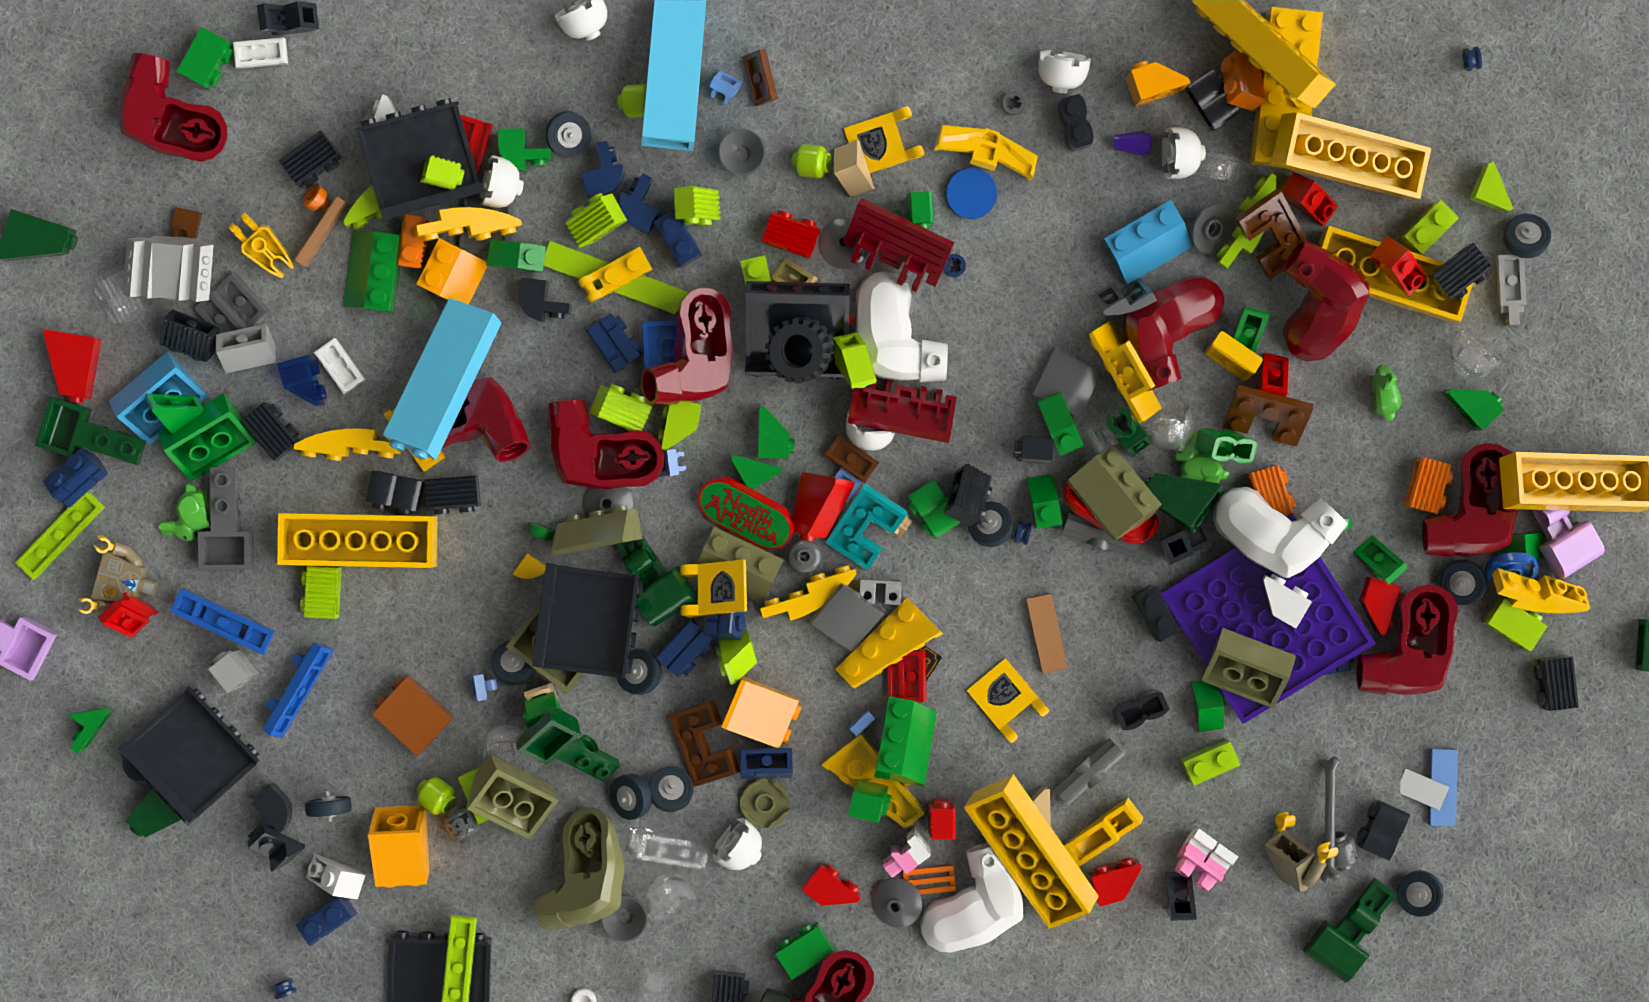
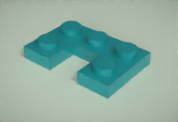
[825,484,908,571]

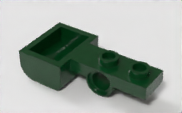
[35,397,147,465]
[616,535,698,626]
[516,707,620,782]
[1303,877,1397,983]

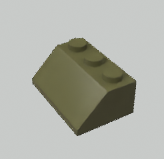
[1066,445,1162,541]
[552,505,643,556]
[697,526,784,604]
[506,605,584,694]
[1201,628,1296,708]
[466,754,559,840]

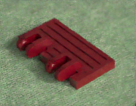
[843,198,955,293]
[847,377,957,443]

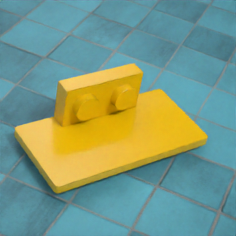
[1089,320,1162,423]

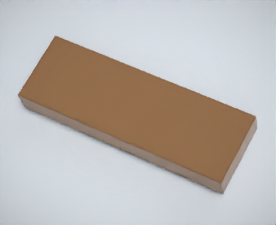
[295,196,349,267]
[1026,593,1068,674]

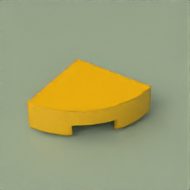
[513,553,546,579]

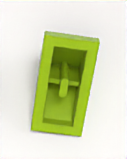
[1469,161,1514,213]

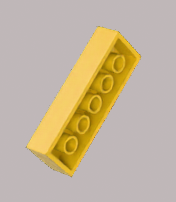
[1191,0,1336,108]
[1250,7,1323,168]
[1271,113,1431,199]
[1318,226,1473,323]
[1499,452,1649,512]
[277,513,438,568]
[964,774,1098,929]

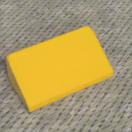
[1204,331,1263,381]

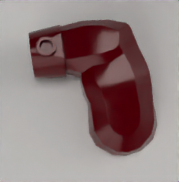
[119,53,228,162]
[1283,239,1369,362]
[1123,275,1225,392]
[641,288,733,405]
[442,377,530,462]
[548,399,664,490]
[1422,443,1518,557]
[1356,584,1458,695]

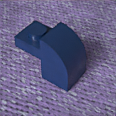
[582,141,625,199]
[619,173,660,235]

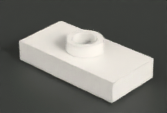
[233,37,288,69]
[314,338,366,394]

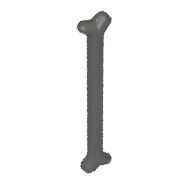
[1320,756,1340,883]

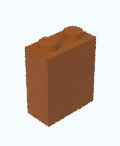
[372,675,455,756]

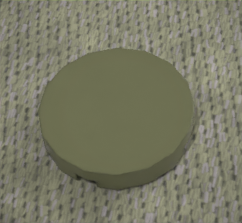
[740,778,791,828]

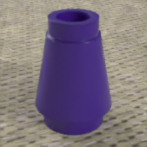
[1114,130,1151,156]

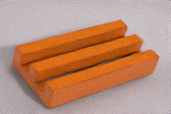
[903,864,956,895]

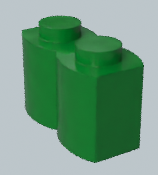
[906,191,934,229]
[1194,428,1257,463]
[906,479,961,539]

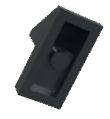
[248,826,305,872]
[1165,872,1197,921]

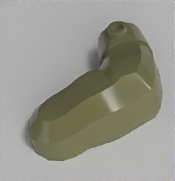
[535,807,625,931]

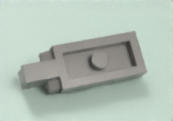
[1496,254,1526,326]

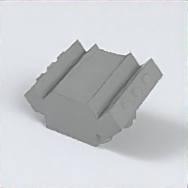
[122,235,214,302]

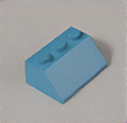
[1101,200,1193,285]
[109,351,208,445]

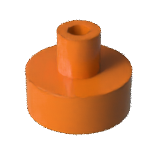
[302,184,330,211]

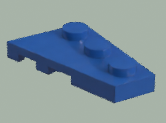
[642,321,677,369]

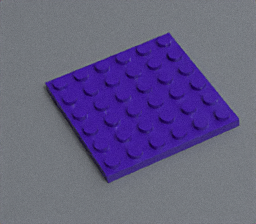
[1161,513,1375,724]

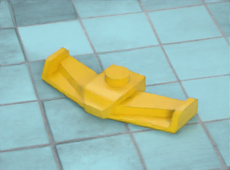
[934,125,1038,182]

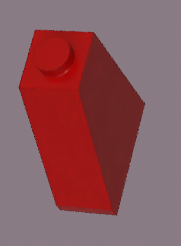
[44,329,102,403]
[792,471,855,542]

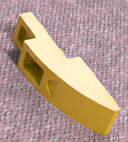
[413,207,522,241]
[294,429,401,461]
[760,565,857,620]
[1492,568,1590,613]

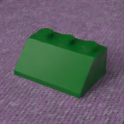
[343,230,401,313]
[158,393,257,482]
[874,696,937,787]

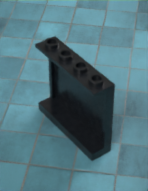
[356,98,485,220]
[745,281,850,379]
[532,563,643,678]
[117,686,259,826]
[386,930,492,1002]

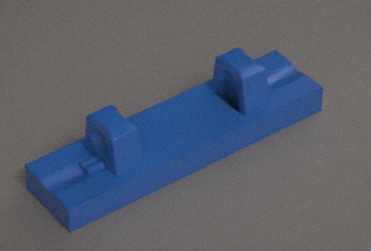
[170,588,276,655]
[263,642,334,737]

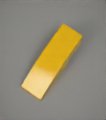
[1064,798,1143,867]

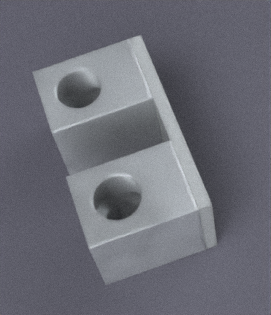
[860,579,901,605]

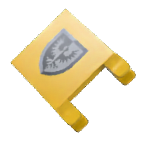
[844,106,925,173]
[680,559,747,618]
[967,658,1049,743]

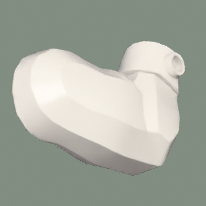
[855,271,948,383]
[1213,487,1348,578]
[920,842,1023,953]

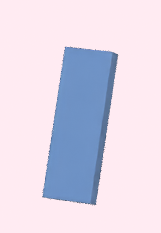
[1428,748,1458,826]

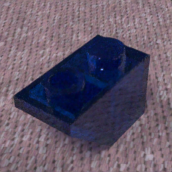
[277,355,327,407]

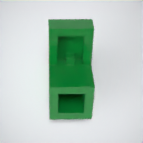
[498,129,553,172]

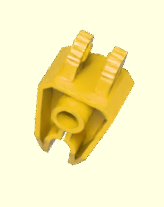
[229,212,294,278]

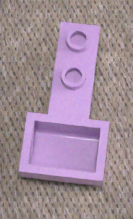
[1532,510,1605,580]
[0,616,57,681]

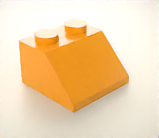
[1125,60,1190,107]
[417,238,488,304]

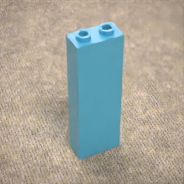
[641,0,706,151]
[383,298,501,460]

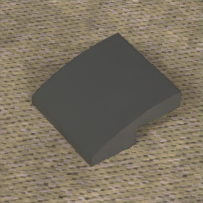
[194,272,269,334]
[1093,277,1157,315]
[1031,348,1102,418]
[810,583,884,651]

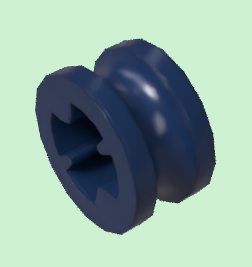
[1462,46,1482,72]
[944,254,966,278]
[1014,521,1032,545]
[270,978,297,1000]

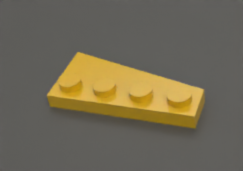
[835,598,943,689]
[822,732,926,829]

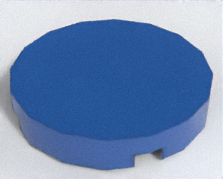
[946,168,997,220]
[1485,552,1539,581]

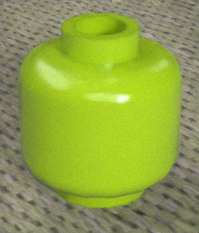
[617,84,647,118]
[792,144,831,179]
[417,777,456,815]

